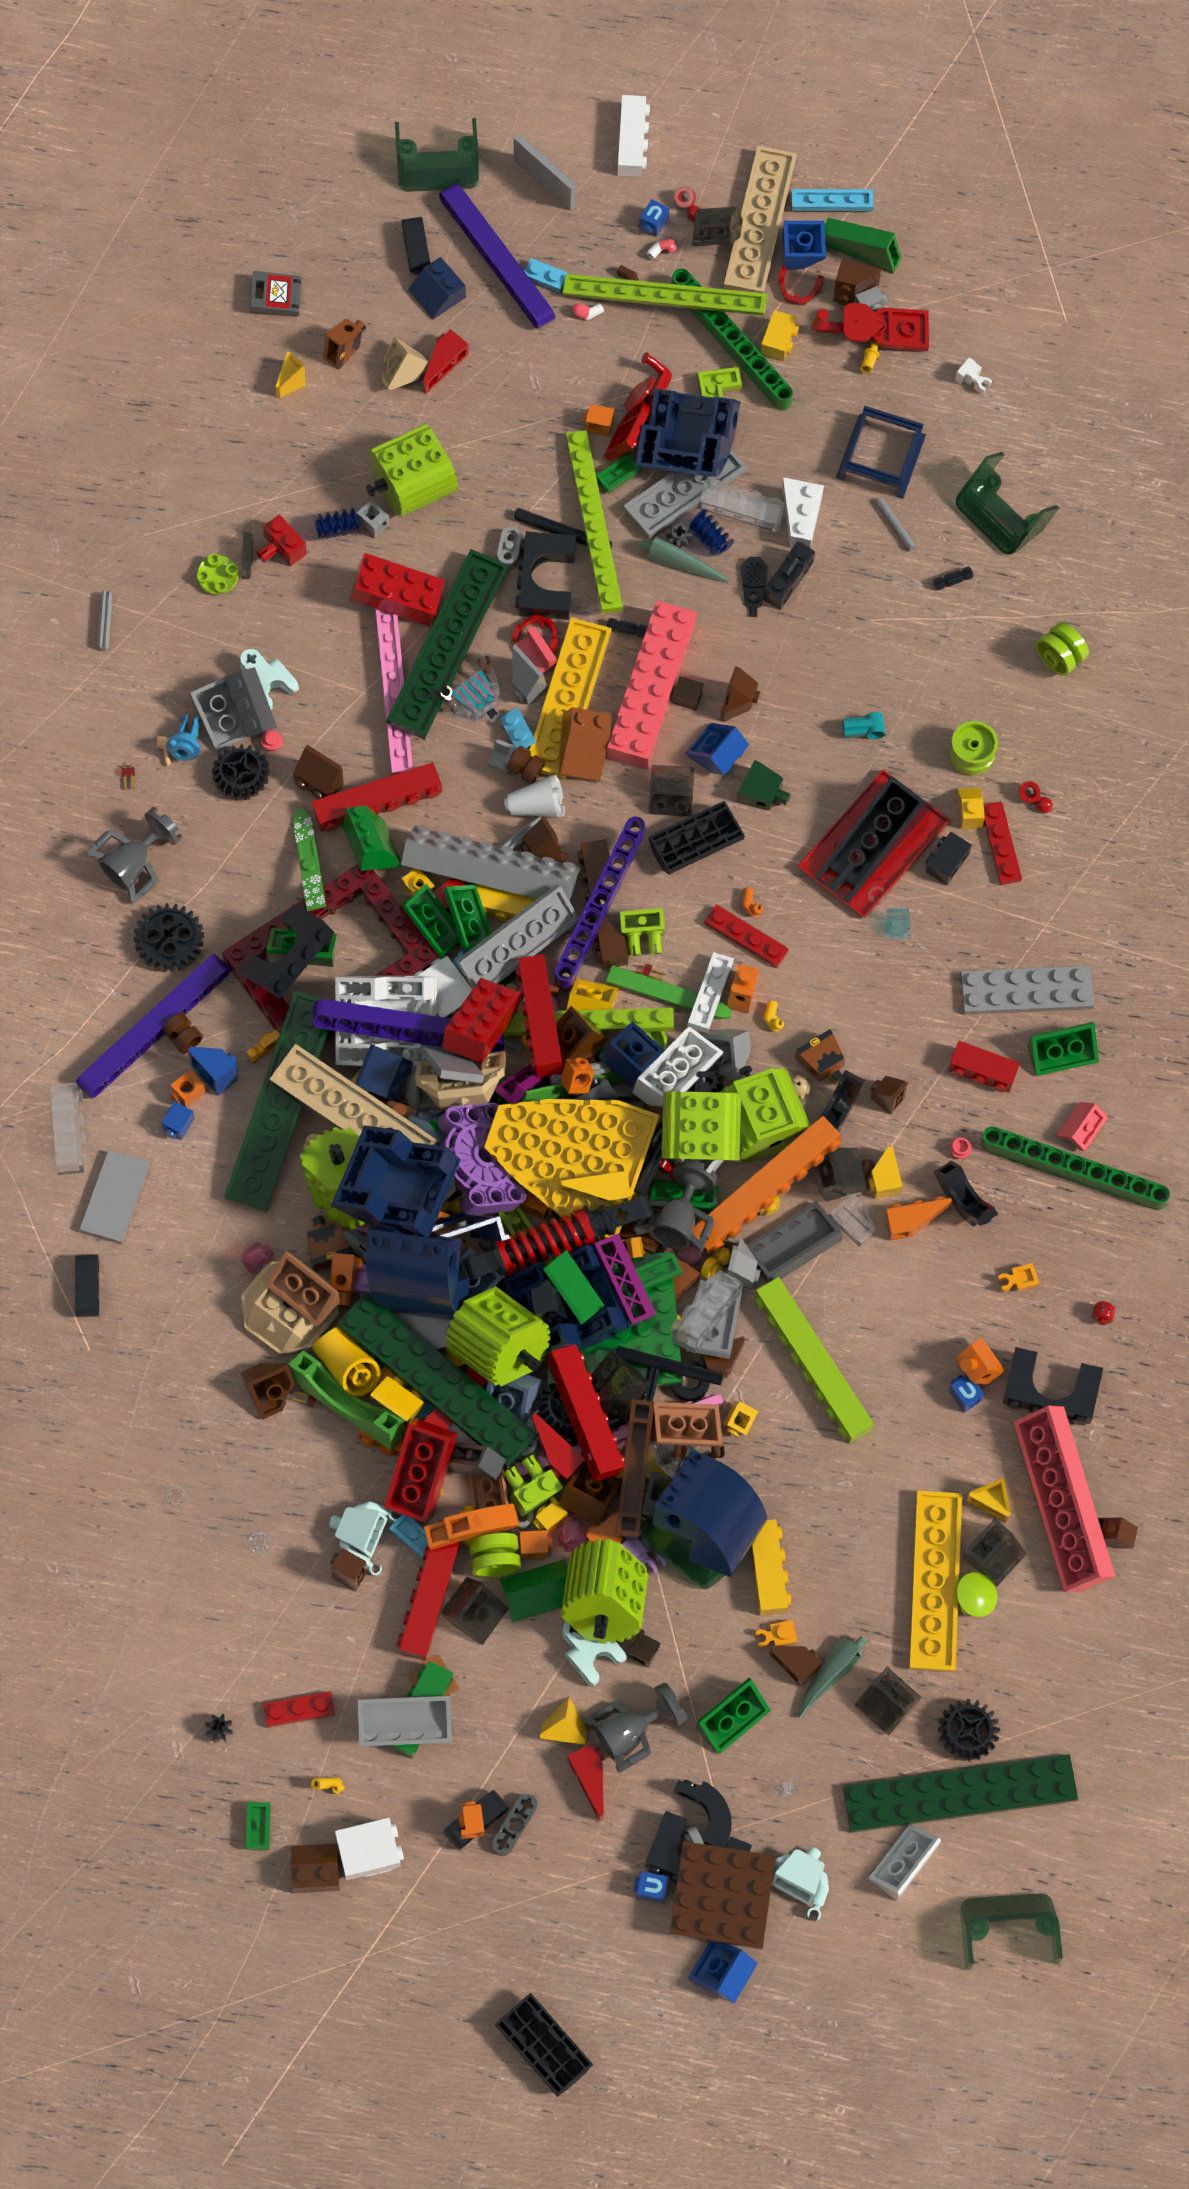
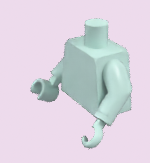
[329,1501,400,1576]
[772,1847,829,1921]

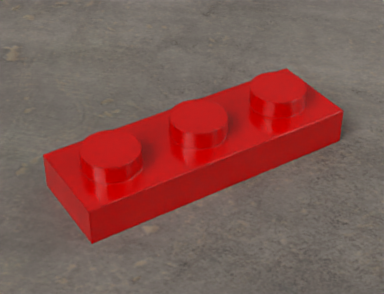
[263,1691,335,1728]

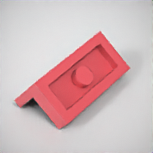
[513,626,556,675]
[1057,1102,1108,1151]

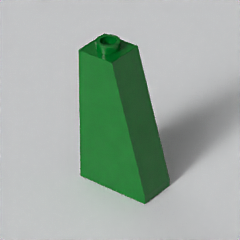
[825,218,902,273]

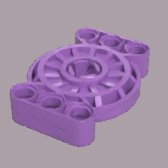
[437,1103,526,1215]

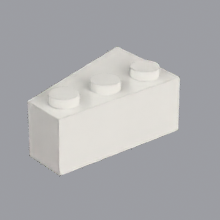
[782,477,824,548]

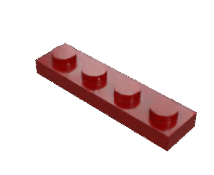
[983,801,1022,885]
[704,904,789,968]

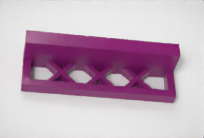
[495,1061,565,1104]
[594,1233,656,1326]

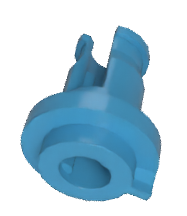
[166,714,202,761]

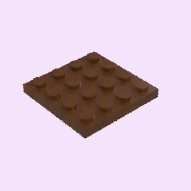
[669,1841,776,1950]

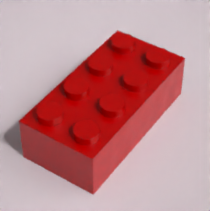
[349,553,444,626]
[442,978,520,1063]
[384,1418,458,1523]

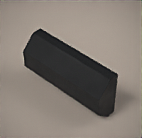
[648,800,745,875]
[495,1993,593,2097]

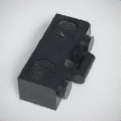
[763,541,815,610]
[531,1280,576,1327]

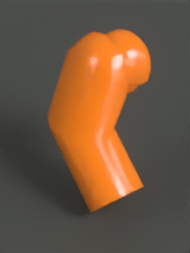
[742,887,763,917]

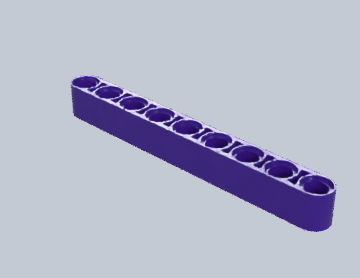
[439,183,555,329]
[555,816,645,989]
[75,954,231,1099]
[313,999,504,1053]

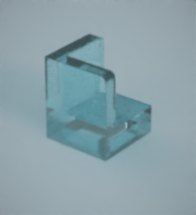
[885,908,910,938]

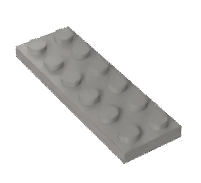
[623,449,747,539]
[456,884,580,989]
[961,966,1094,1015]

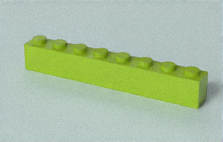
[754,1277,874,1443]

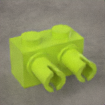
[620,908,665,956]
[503,1454,563,1517]

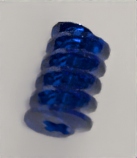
[315,507,360,540]
[689,509,734,556]

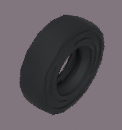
[671,1361,710,1402]

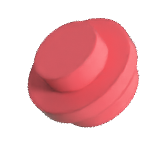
[261,730,282,751]
[950,1137,972,1159]

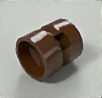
[506,745,546,784]
[162,1013,203,1054]

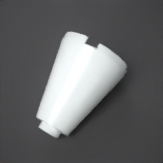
[504,775,565,818]

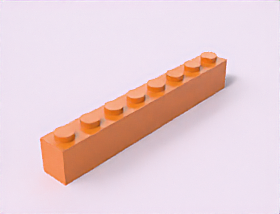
[693,1116,842,1255]

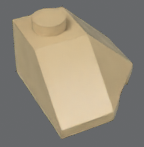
[381,337,428,390]

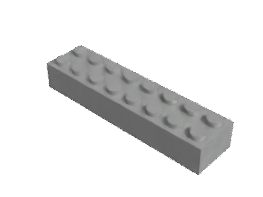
[401,826,581,902]

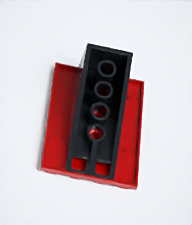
[797,770,951,918]

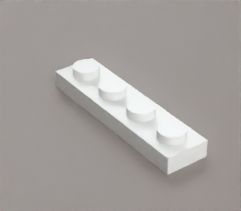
[687,952,734,1033]

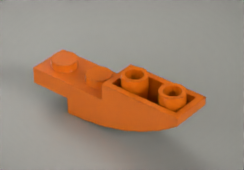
[424,1504,520,1550]

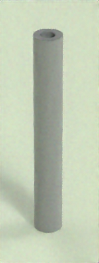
[876,497,916,551]

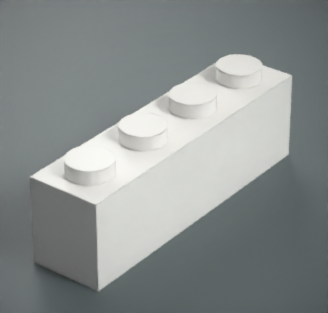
[617,95,650,177]

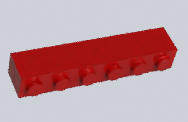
[312,762,442,832]
[515,954,563,1078]
[546,1344,625,1482]
[396,1519,461,1661]

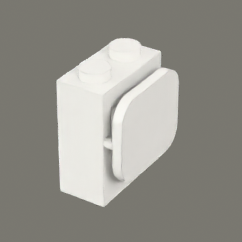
[414,956,472,1019]
[335,1818,404,1880]

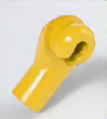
[763,1001,784,1032]
[311,1778,345,1794]

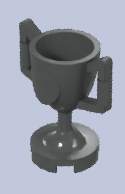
[86,807,182,904]
[634,1159,717,1252]
[583,1682,688,1773]

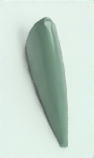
[641,537,729,583]
[797,1636,867,1718]

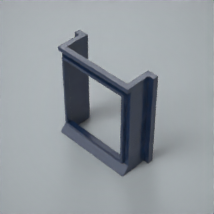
[836,406,926,499]
[429,1212,510,1241]

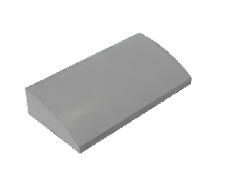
[358,1695,452,1746]

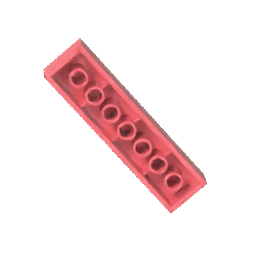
[607,600,697,769]
[1014,1405,1115,1592]

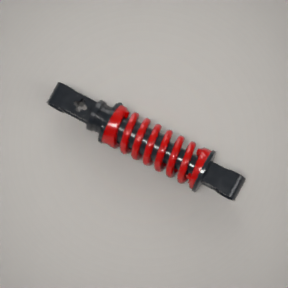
[460,1194,655,1281]

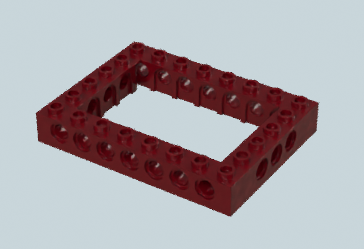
[222,864,440,1042]

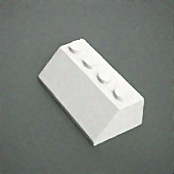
[632,1027,723,1106]

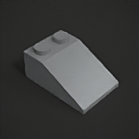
[188,675,247,751]

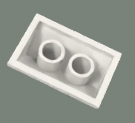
[868,1824,941,1901]

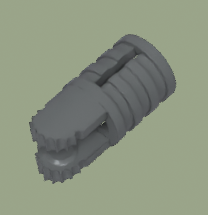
[342,1229,367,1261]

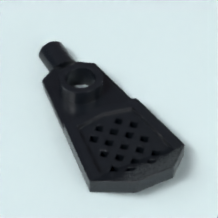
[741,557,768,617]

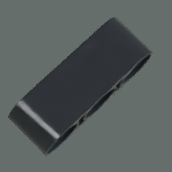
[402,217,430,273]
[75,1254,99,1317]
[443,1790,510,1850]

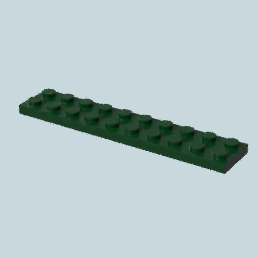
[386,549,509,740]
[224,991,329,1212]
[337,1292,537,1469]
[843,1754,1078,1833]

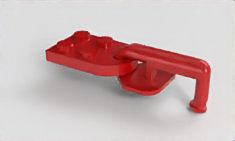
[811,303,929,351]
[603,352,672,461]

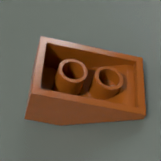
[559,707,611,782]

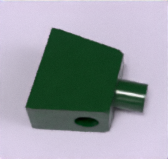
[737,760,791,810]

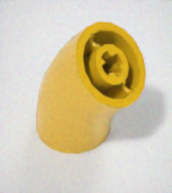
[311,1326,381,1396]

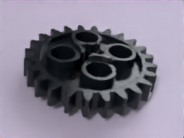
[133,903,204,972]

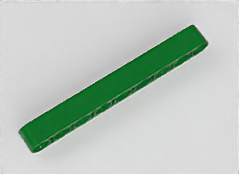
[672,268,793,411]
[981,1126,1170,1210]

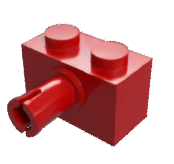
[256,514,307,566]

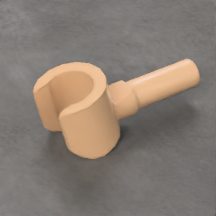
[157,736,171,766]

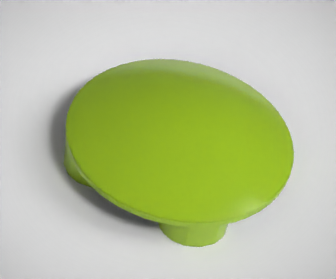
[197,553,239,595]
[956,1572,998,1617]

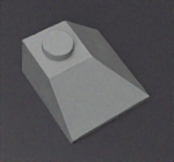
[512,645,548,704]

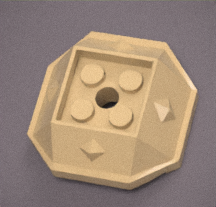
[415,1051,506,1109]
[241,1260,339,1356]

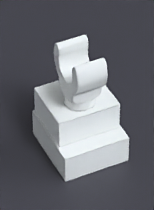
[954,357,992,394]

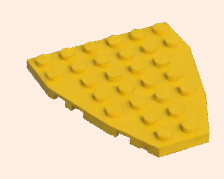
[484,1099,660,1238]

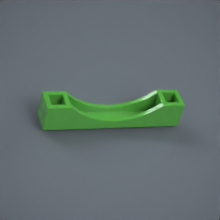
[288,1351,406,1450]

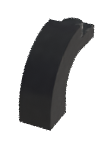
[815,1070,865,1132]
[934,1160,998,1227]
[674,1780,732,1848]

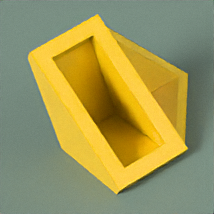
[275,352,306,398]
[967,1477,1011,1523]
[540,1696,588,1745]

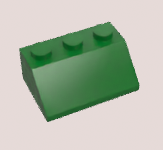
[343,806,402,871]

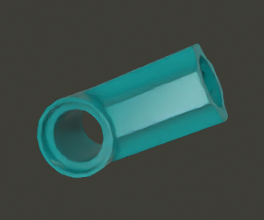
[842,712,886,739]

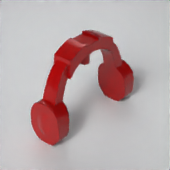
[778,266,823,305]
[512,615,559,654]

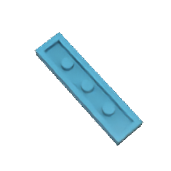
[791,189,874,211]

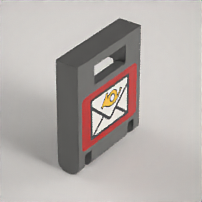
[249,271,302,317]

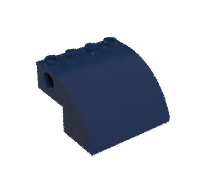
[635,388,741,478]
[331,1125,461,1237]
[366,1227,470,1321]
[504,1245,631,1361]
[653,1450,767,1577]

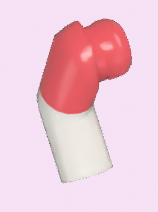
[646,238,677,260]
[572,303,604,320]

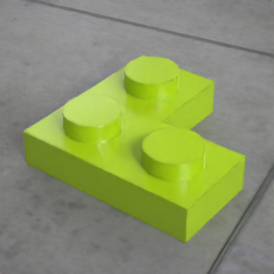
[698,367,742,398]

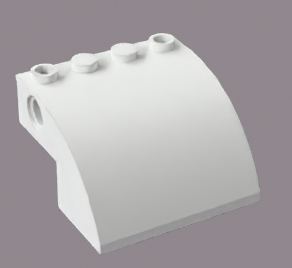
[335,976,437,1066]

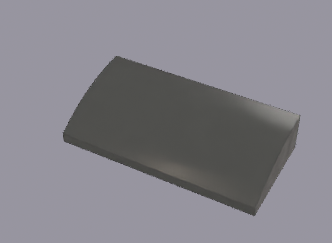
[747,1201,843,1283]

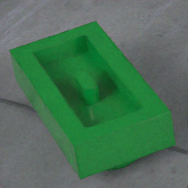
[596,454,642,494]
[636,1252,683,1291]
[246,1802,271,1850]

